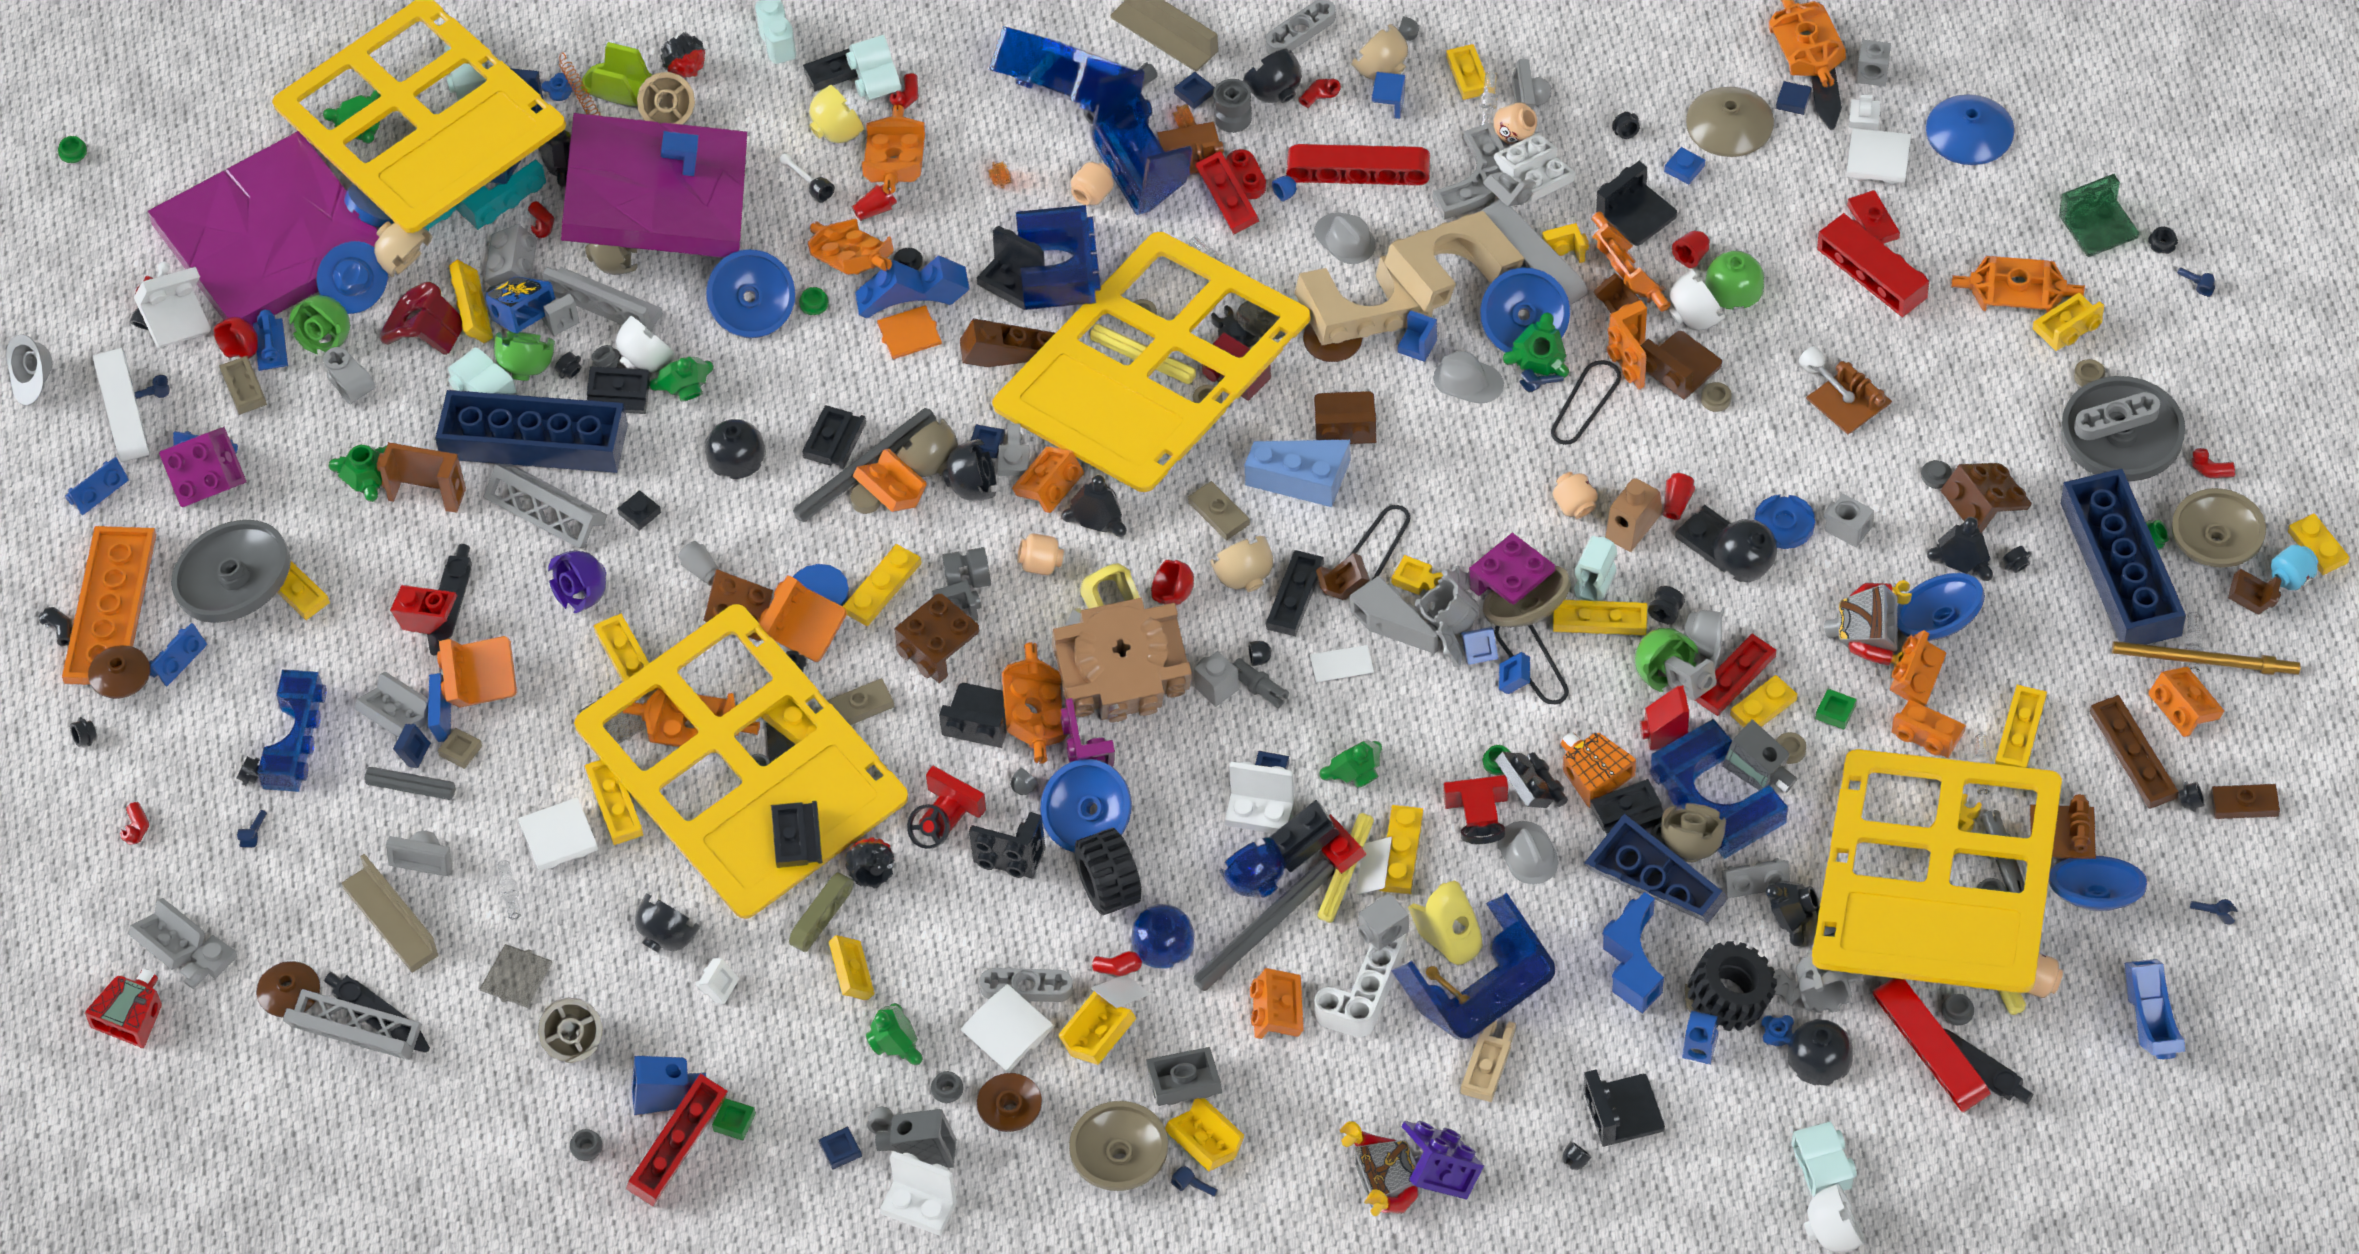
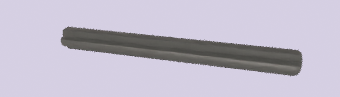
[793,408,936,522]
[1193,859,1334,991]

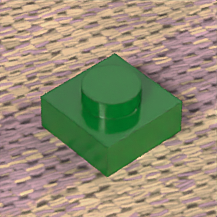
[1815,689,1857,730]
[712,1098,756,1141]

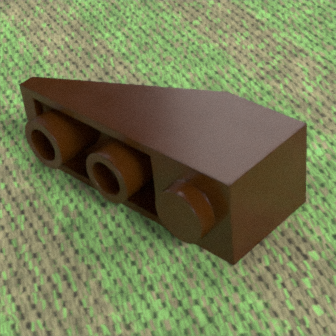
[960,318,1055,367]

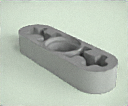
[1266,0,1336,54]
[2074,392,2160,440]
[979,968,1073,1002]

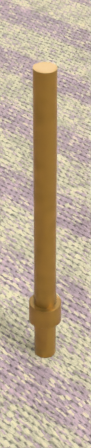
[2112,641,2301,675]

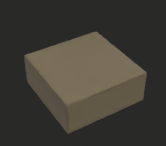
[438,727,482,769]

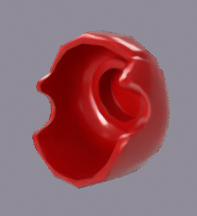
[214,317,258,359]
[1151,560,1194,605]

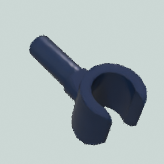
[2177,267,2215,297]
[1519,369,1564,392]
[134,375,170,399]
[237,810,267,848]
[2190,899,2238,925]
[1171,1166,1218,1197]

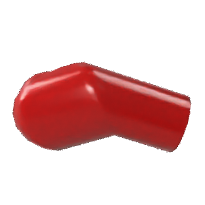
[889,73,919,110]
[1298,78,1341,108]
[528,201,555,238]
[2191,448,2235,478]
[120,802,149,845]
[1092,951,1142,976]

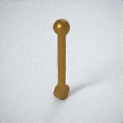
[1426,966,1472,1007]

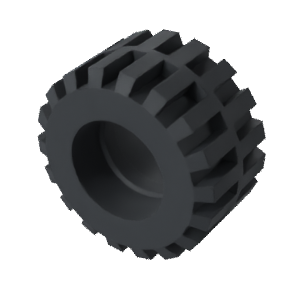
[1074,827,1142,916]
[1687,941,1777,1031]

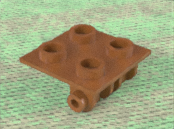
[1157,121,1224,178]
[1806,361,1892,435]
[703,569,773,641]
[2030,794,2096,859]

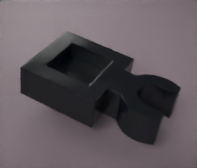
[1211,305,1259,348]

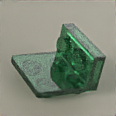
[2059,174,2139,257]

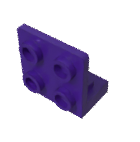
[1401,1121,1484,1200]

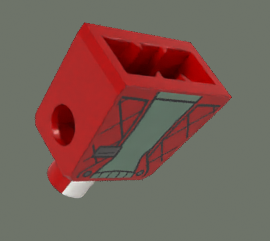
[85,969,162,1048]

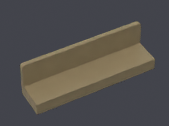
[1110,0,1218,71]
[341,854,439,973]

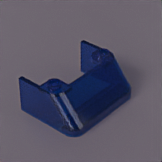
[989,26,1135,113]
[1092,69,1193,215]
[1391,892,1556,1040]

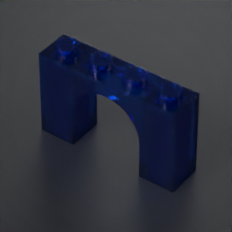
[1016,205,1101,310]
[1650,718,1788,859]

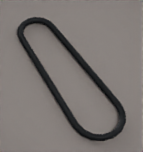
[1551,360,1622,445]
[1348,505,1411,581]
[1494,624,1569,705]

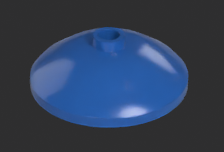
[1926,94,2014,165]
[706,249,795,338]
[1480,268,1570,353]
[1897,573,1985,641]
[1040,759,1132,853]
[2049,856,2147,911]

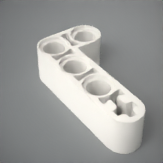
[93,348,150,463]
[1314,933,1407,1037]

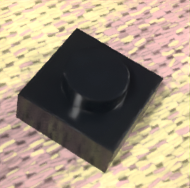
[617,490,661,531]

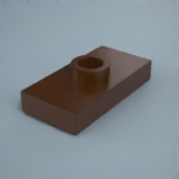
[2211,784,2280,819]

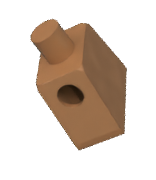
[1605,478,1663,552]

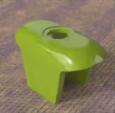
[581,42,652,107]

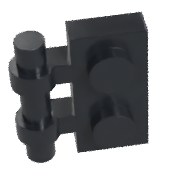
[1495,752,1568,808]

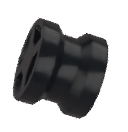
[1648,586,1685,625]

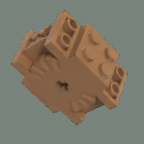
[1052,597,1192,723]

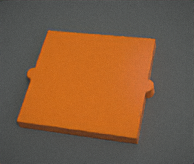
[877,305,942,359]

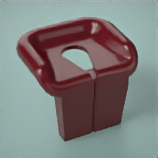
[380,282,463,355]

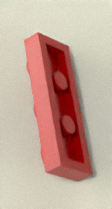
[1195,151,1260,235]
[1694,633,1777,716]

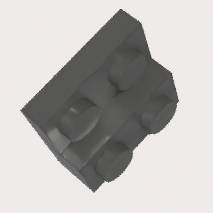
[1146,1047,1222,1106]

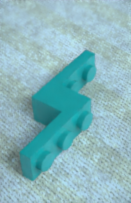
[424,159,546,231]

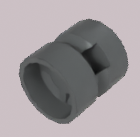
[1213,79,1252,133]
[942,547,991,588]

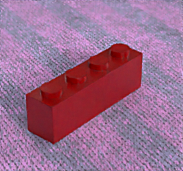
[1817,213,1929,318]
[626,1073,728,1206]

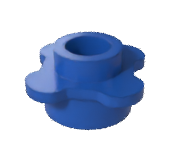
[541,73,576,101]
[1762,1015,1794,1046]

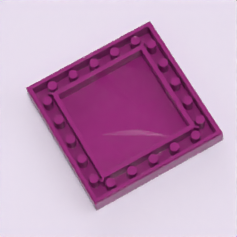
[561,113,748,258]
[148,131,379,326]

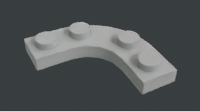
[1433,122,1505,220]

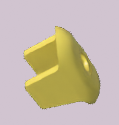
[1080,563,1140,609]
[1408,880,1483,965]

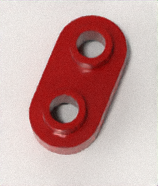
[1226,149,1266,199]

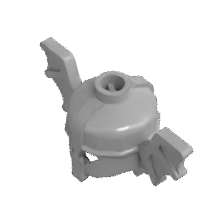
[1415,565,1479,667]
[1773,949,1865,1013]

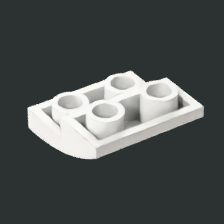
[1846,128,1911,184]
[1494,133,1576,203]
[518,797,598,871]
[960,984,1055,1073]

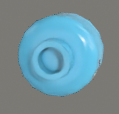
[2271,545,2318,591]

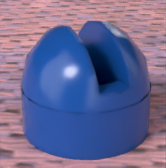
[1272,176,1297,202]

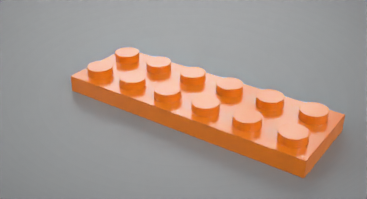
[62,526,157,685]

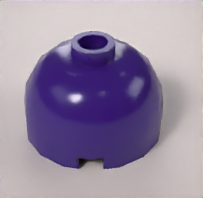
[548,550,606,613]

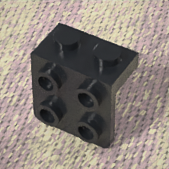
[1596,160,1677,246]
[977,226,1046,310]
[939,683,1007,748]

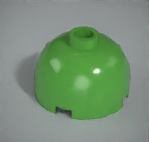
[1705,250,1765,310]
[289,295,351,355]
[494,331,555,381]
[1635,628,1698,692]

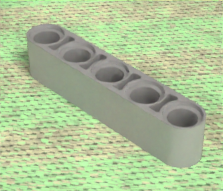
[1479,199,1588,305]

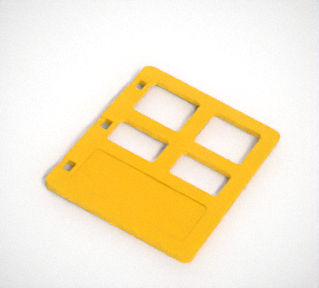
[272,0,566,233]
[992,232,1311,492]
[574,604,908,919]
[1812,749,2062,993]

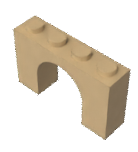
[1384,210,1525,312]
[1295,255,1434,345]

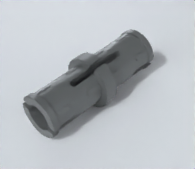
[1233,658,1289,708]

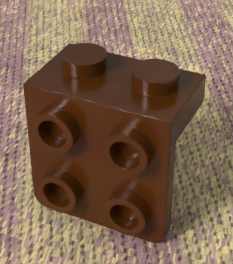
[1640,331,1722,400]
[1314,391,1377,444]
[1940,463,2032,532]
[894,594,980,684]

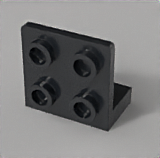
[969,812,1046,879]
[1583,1069,1665,1147]

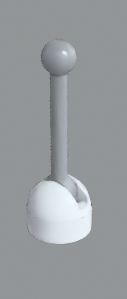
[1799,346,1855,403]

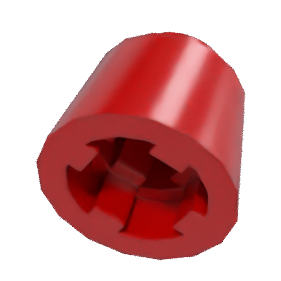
[1671,230,1710,268]

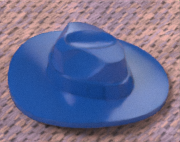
[317,241,388,314]

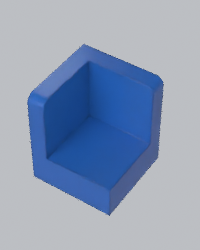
[1372,72,1405,119]
[661,131,699,176]
[1398,311,1437,362]

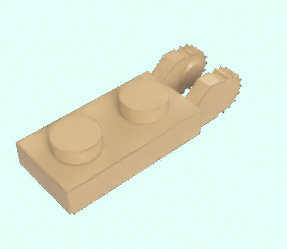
[1460,1016,1516,1102]

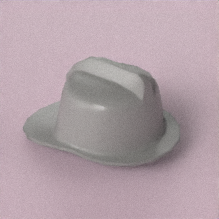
[1314,212,1376,264]
[6,334,52,405]
[1433,351,1504,404]
[1684,607,1725,669]
[1498,821,1559,885]

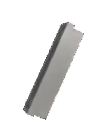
[543,267,663,331]
[483,464,607,549]
[283,989,422,1060]

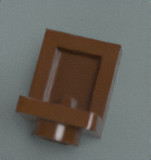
[1593,273,1639,314]
[1316,553,1370,600]
[2228,569,2282,615]

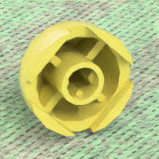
[809,85,864,144]

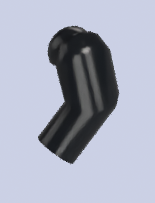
[39,607,72,646]

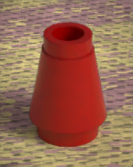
[851,184,897,221]
[1663,473,1695,520]

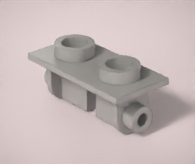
[1722,858,1790,898]

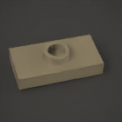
[219,356,267,415]
[1188,481,1250,541]
[827,678,895,725]

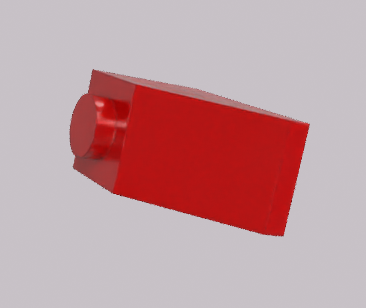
[1640,685,1690,750]

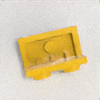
[2032,293,2105,351]
[1059,991,1136,1065]
[1165,1098,1244,1172]

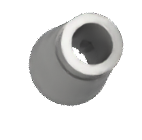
[678,541,719,586]

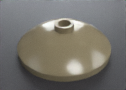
[1686,86,1774,157]
[2172,488,2266,568]
[1483,565,1571,628]
[1069,1101,1168,1191]

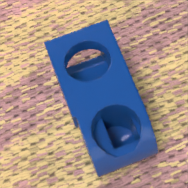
[1682,1011,1719,1065]

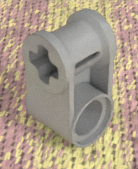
[323,347,376,404]

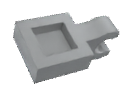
[998,424,1030,476]
[181,935,237,989]

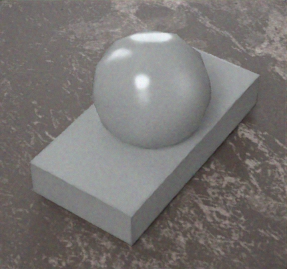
[1512,59,1551,110]
[386,830,452,877]

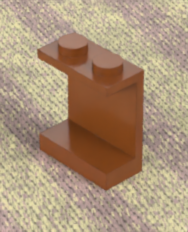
[377,442,466,513]

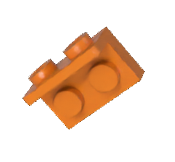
[1012,446,1084,513]
[853,449,927,512]
[1890,630,1947,706]
[2148,666,2225,737]
[1892,699,1966,758]
[1250,968,1304,1039]

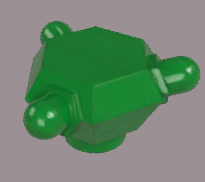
[323,90,381,144]
[1503,313,1569,378]
[649,356,714,402]
[329,445,387,502]
[1319,740,1382,789]
[866,1003,923,1065]

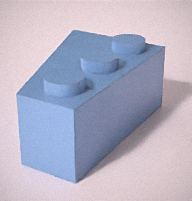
[1244,440,1351,507]

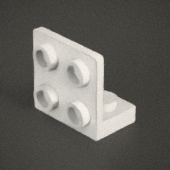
[134,267,211,348]
[1225,762,1294,833]
[880,1151,957,1236]

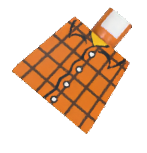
[1560,732,1636,808]

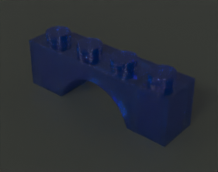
[257,669,327,792]

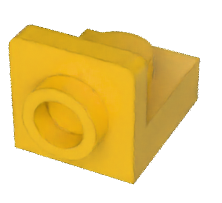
[1542,223,1589,263]

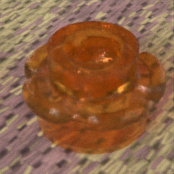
[1172,103,1196,128]
[988,161,1012,189]

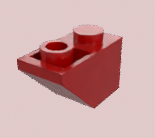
[390,585,457,634]

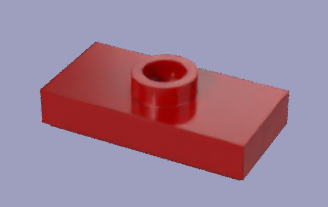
[1847,190,1900,244]

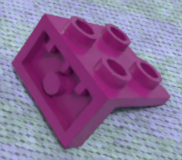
[159,426,247,507]
[1469,532,1555,605]
[1061,698,1115,767]

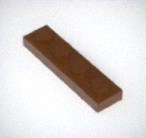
[2090,695,2179,809]

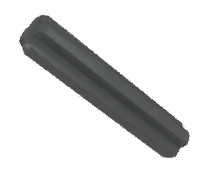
[364,767,456,800]

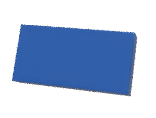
[428,673,451,742]

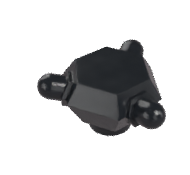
[538,130,571,187]
[1062,475,1127,537]
[1927,517,1993,581]
[1766,881,1819,946]

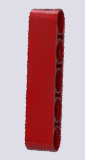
[1286,144,1431,185]
[1872,978,1991,1113]

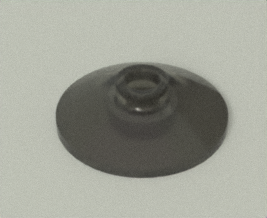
[1237,301,1286,339]

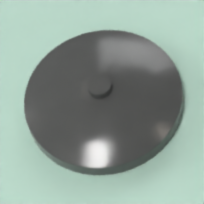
[2061,376,2185,482]
[171,520,291,623]

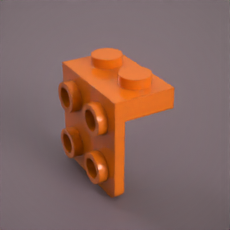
[1606,300,1647,389]
[759,575,847,662]
[437,636,517,708]

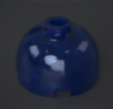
[1219,837,1285,898]
[1131,904,1195,969]

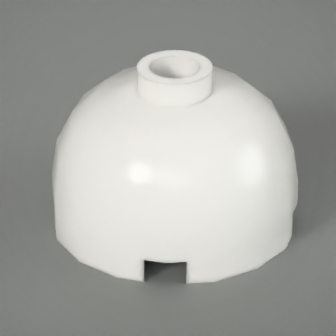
[1669,269,1725,331]
[616,316,675,372]
[1804,1184,1865,1253]

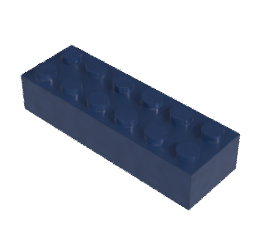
[435,390,628,473]
[2060,469,2186,645]

